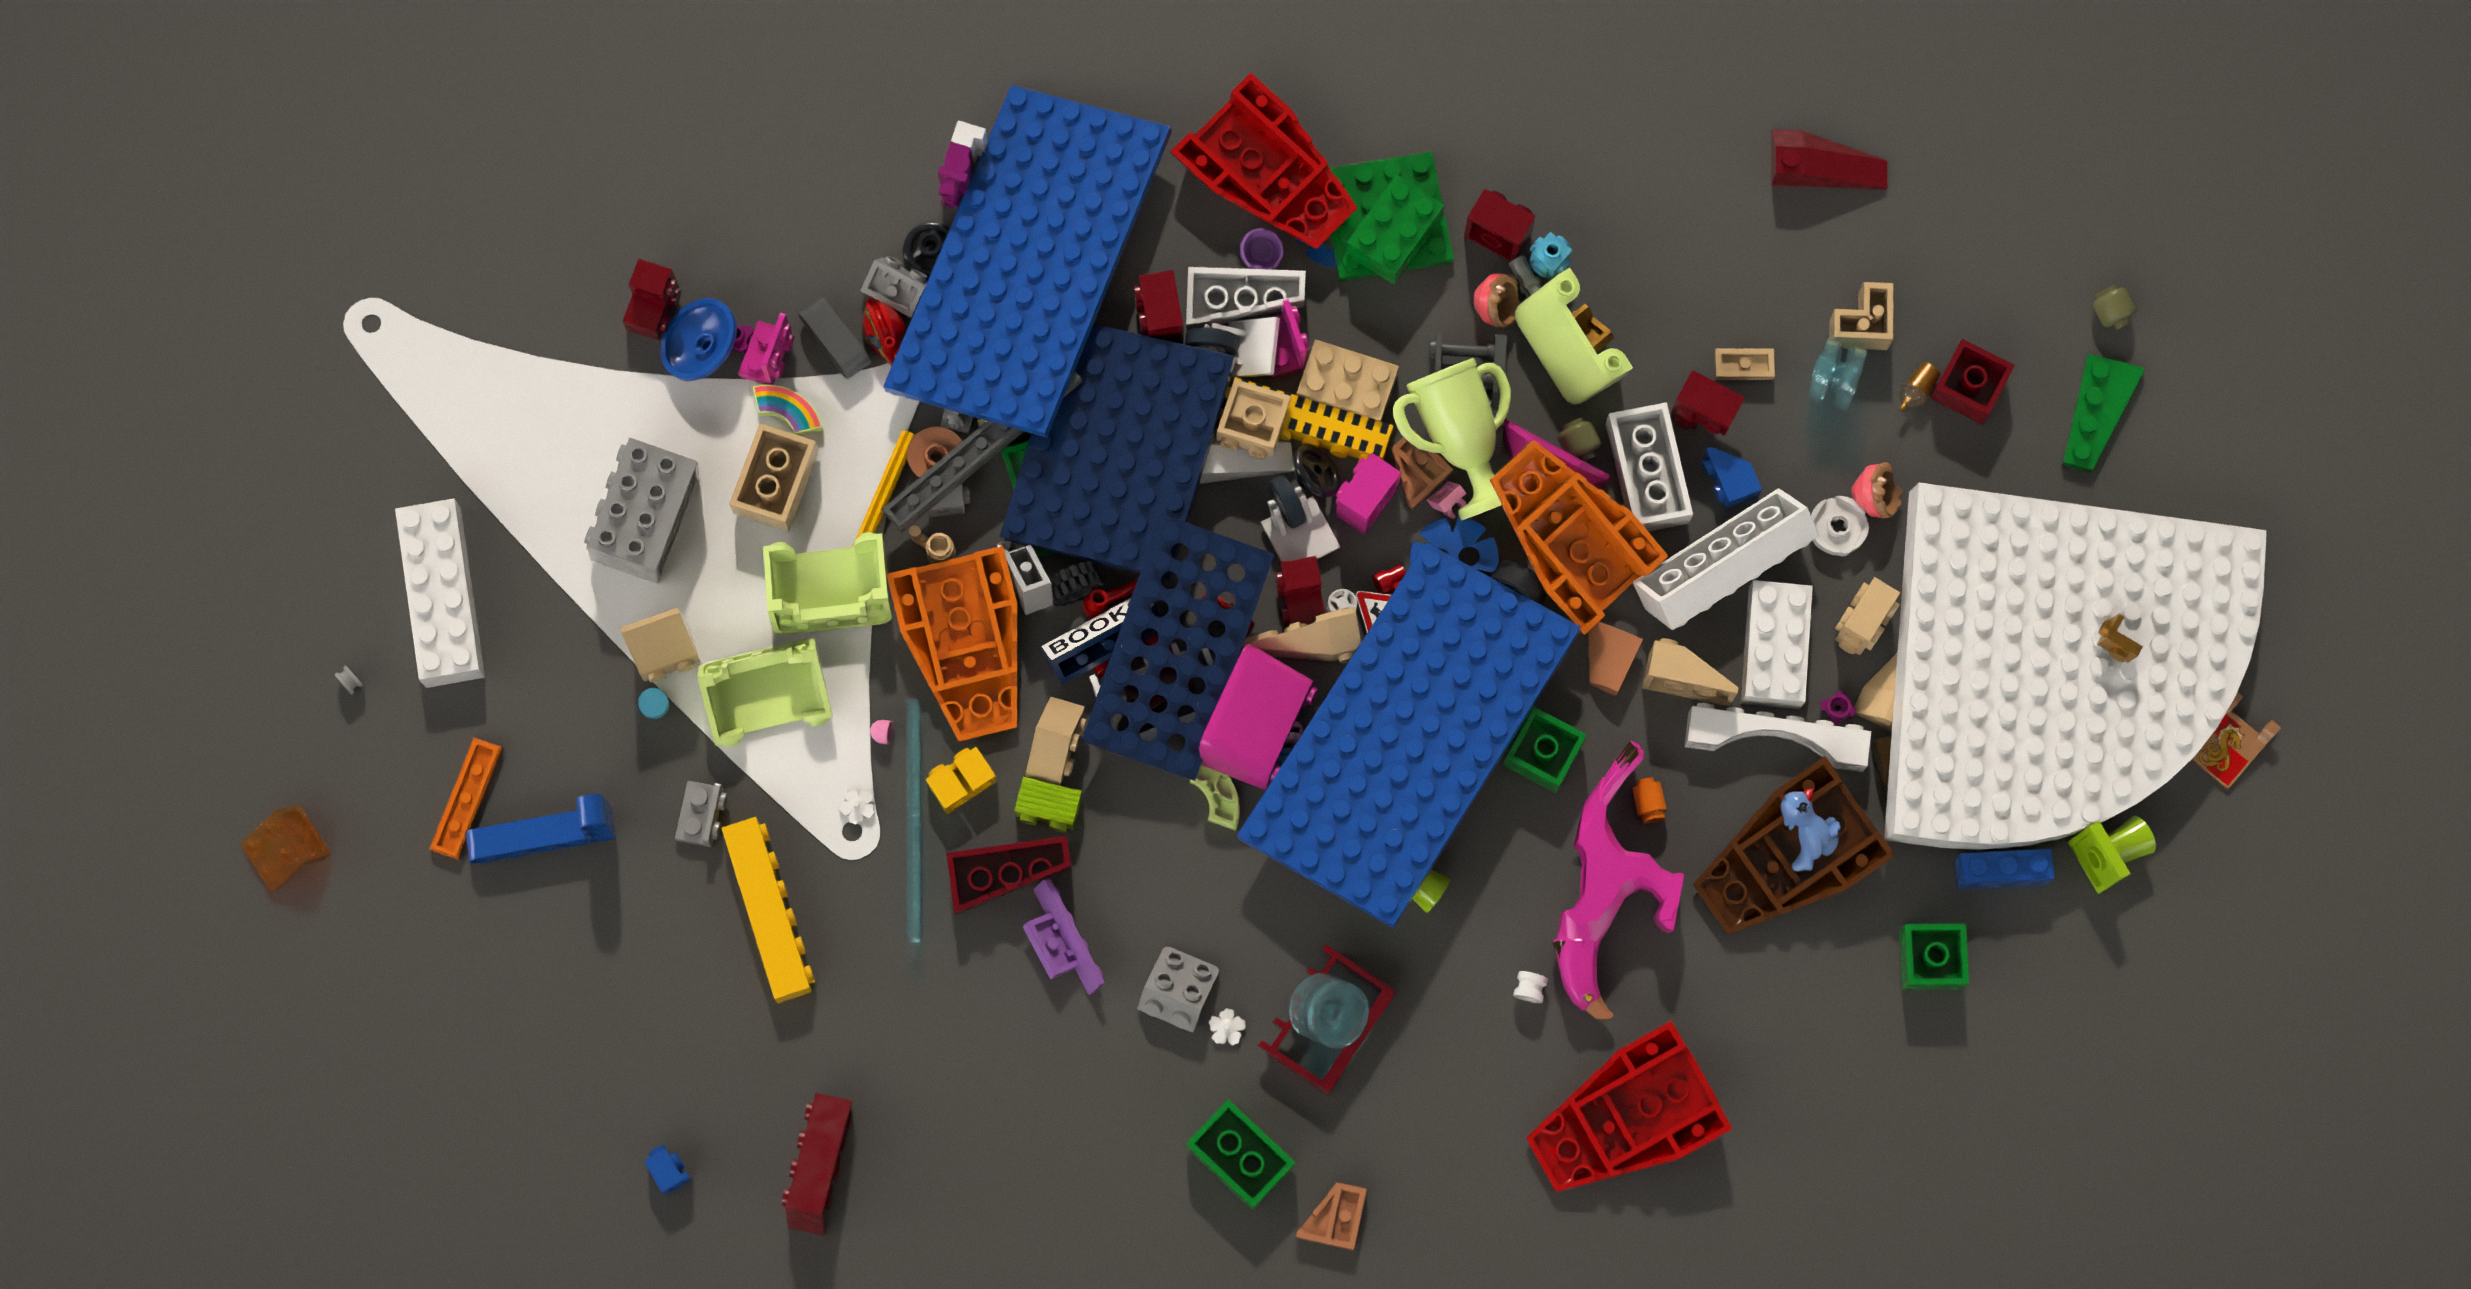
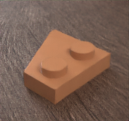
[1391,429,1454,510]
[1296,1182,1367,1251]

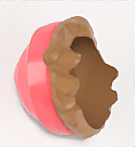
[1474,273,1521,327]
[1851,462,1903,518]

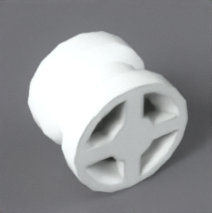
[1327,589,1357,613]
[1513,971,1548,1003]

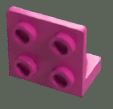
[1270,299,1310,380]
[738,313,794,385]

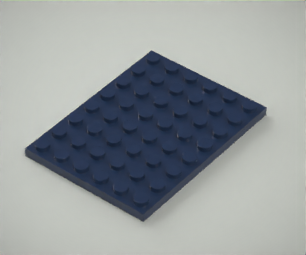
[999,324,1236,580]

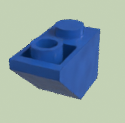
[1701,447,1762,510]

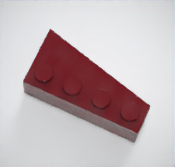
[946,836,1072,914]
[781,1093,853,1235]

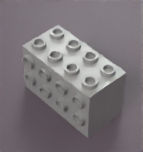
[584,437,699,584]

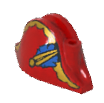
[862,297,906,366]

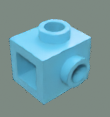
[1529,232,1573,281]

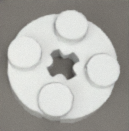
[1811,496,1869,557]

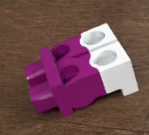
[938,120,988,209]

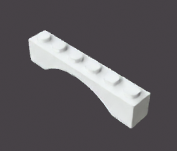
[1684,703,1871,772]

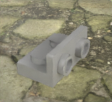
[860,256,928,317]
[675,781,728,847]

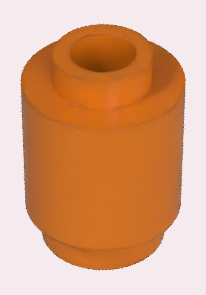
[1632,777,1667,824]

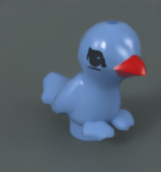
[1781,788,1841,871]

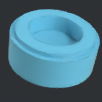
[638,688,669,719]

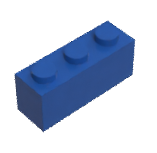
[1954,849,2055,890]

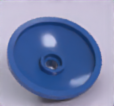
[660,298,737,381]

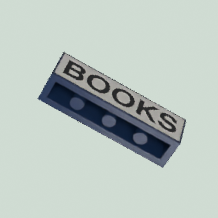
[1040,598,1161,685]

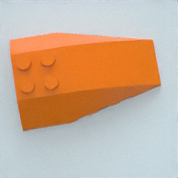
[1490,440,1668,635]
[886,546,1017,742]

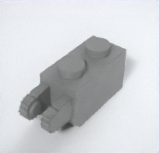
[996,542,1053,615]

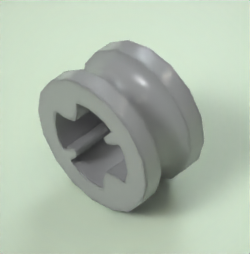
[334,665,363,695]

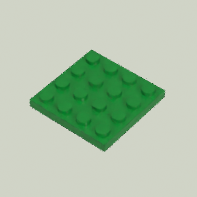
[1330,151,1454,282]

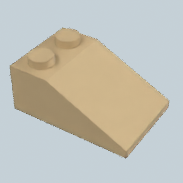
[620,607,701,682]
[1642,638,1739,707]

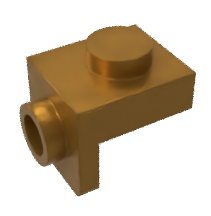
[1572,304,1614,353]
[2097,613,2143,663]

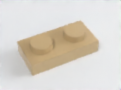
[1714,349,1775,380]

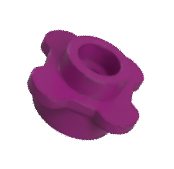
[732,325,753,352]
[1820,691,1856,726]

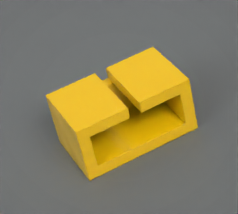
[926,747,997,814]

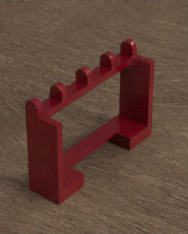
[1257,945,1396,1096]

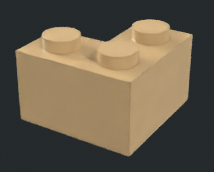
[1829,282,1893,350]
[1025,697,1087,785]

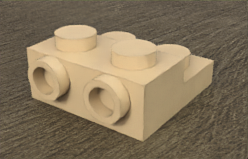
[1216,379,1291,459]

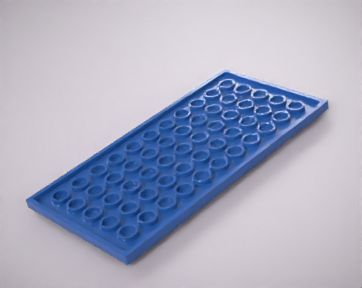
[883,85,1172,438]
[1237,542,1581,929]

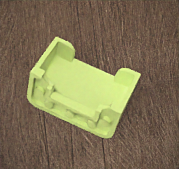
[1515,268,1633,404]
[763,532,892,635]
[697,638,833,748]

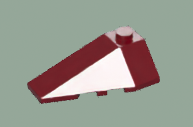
[1771,129,1887,190]

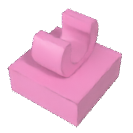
[1427,481,1466,519]

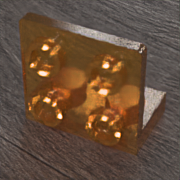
[241,805,331,892]

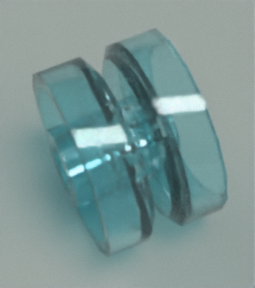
[1807,338,1867,411]
[1289,973,1369,1048]

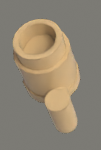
[909,525,956,564]

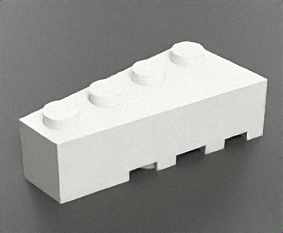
[1186,267,1306,331]

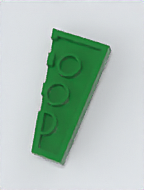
[2062,354,2145,473]

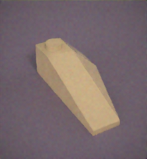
[1854,653,1897,732]

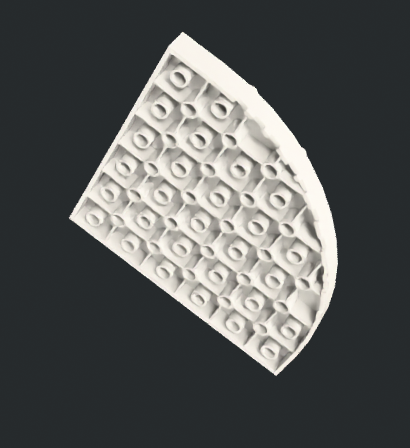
[1884,483,2266,850]

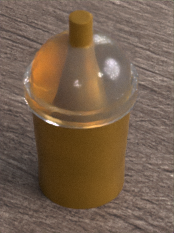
[1898,362,1941,412]

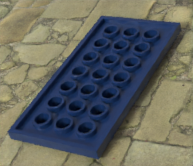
[1081,514,1274,781]

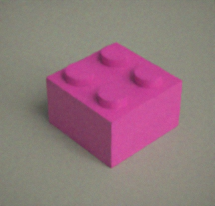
[1335,453,1401,535]

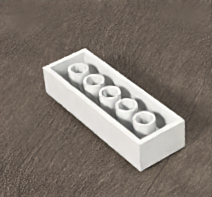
[1633,488,1819,630]
[395,498,485,688]

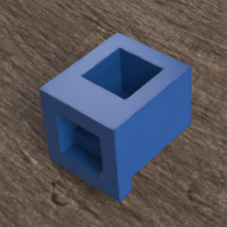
[644,1145,693,1196]

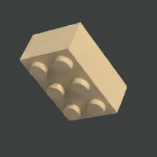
[1297,339,1399,421]
[729,423,819,532]

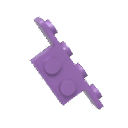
[1022,878,1105,995]

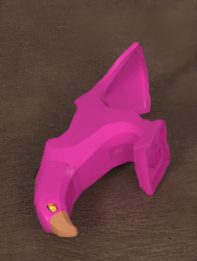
[1552,740,1684,1020]

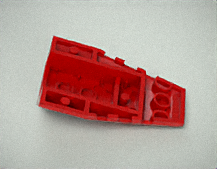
[1170,72,1357,249]
[1526,1020,1733,1192]

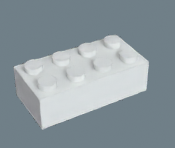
[1606,402,1693,532]
[1741,580,1813,710]

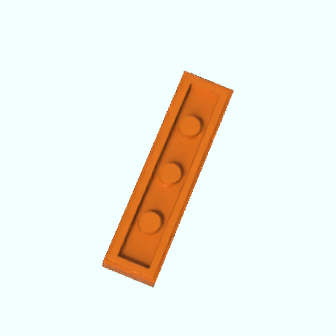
[429,737,503,860]

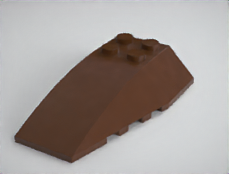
[1693,756,1896,935]

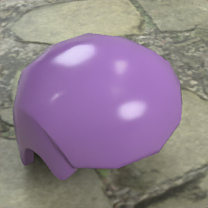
[1239,228,1284,270]

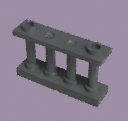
[1425,331,1507,456]

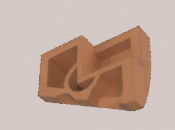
[1588,622,1643,697]

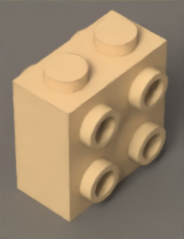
[1835,577,1900,655]

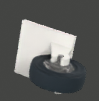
[1185,317,1280,378]
[1261,475,1340,562]

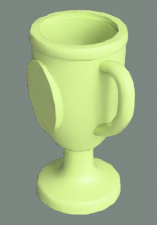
[1393,358,1511,520]

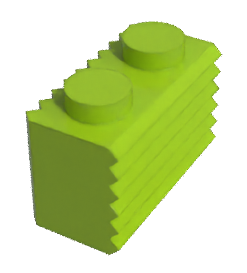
[1014,777,1083,832]

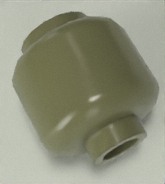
[2093,284,2137,330]
[1558,418,1602,462]

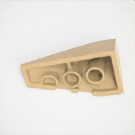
[1240,607,1361,663]

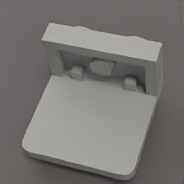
[1137,947,1219,1033]

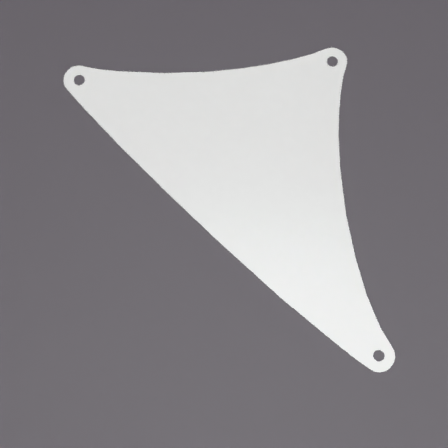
[343,298,920,860]

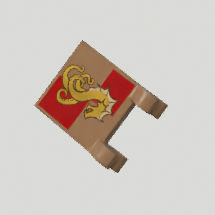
[2191,692,2281,790]

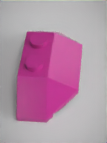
[1503,419,1610,490]

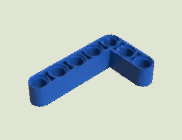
[465,794,616,864]

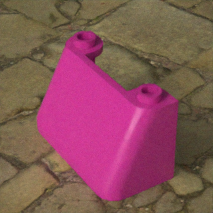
[1199,644,1318,791]

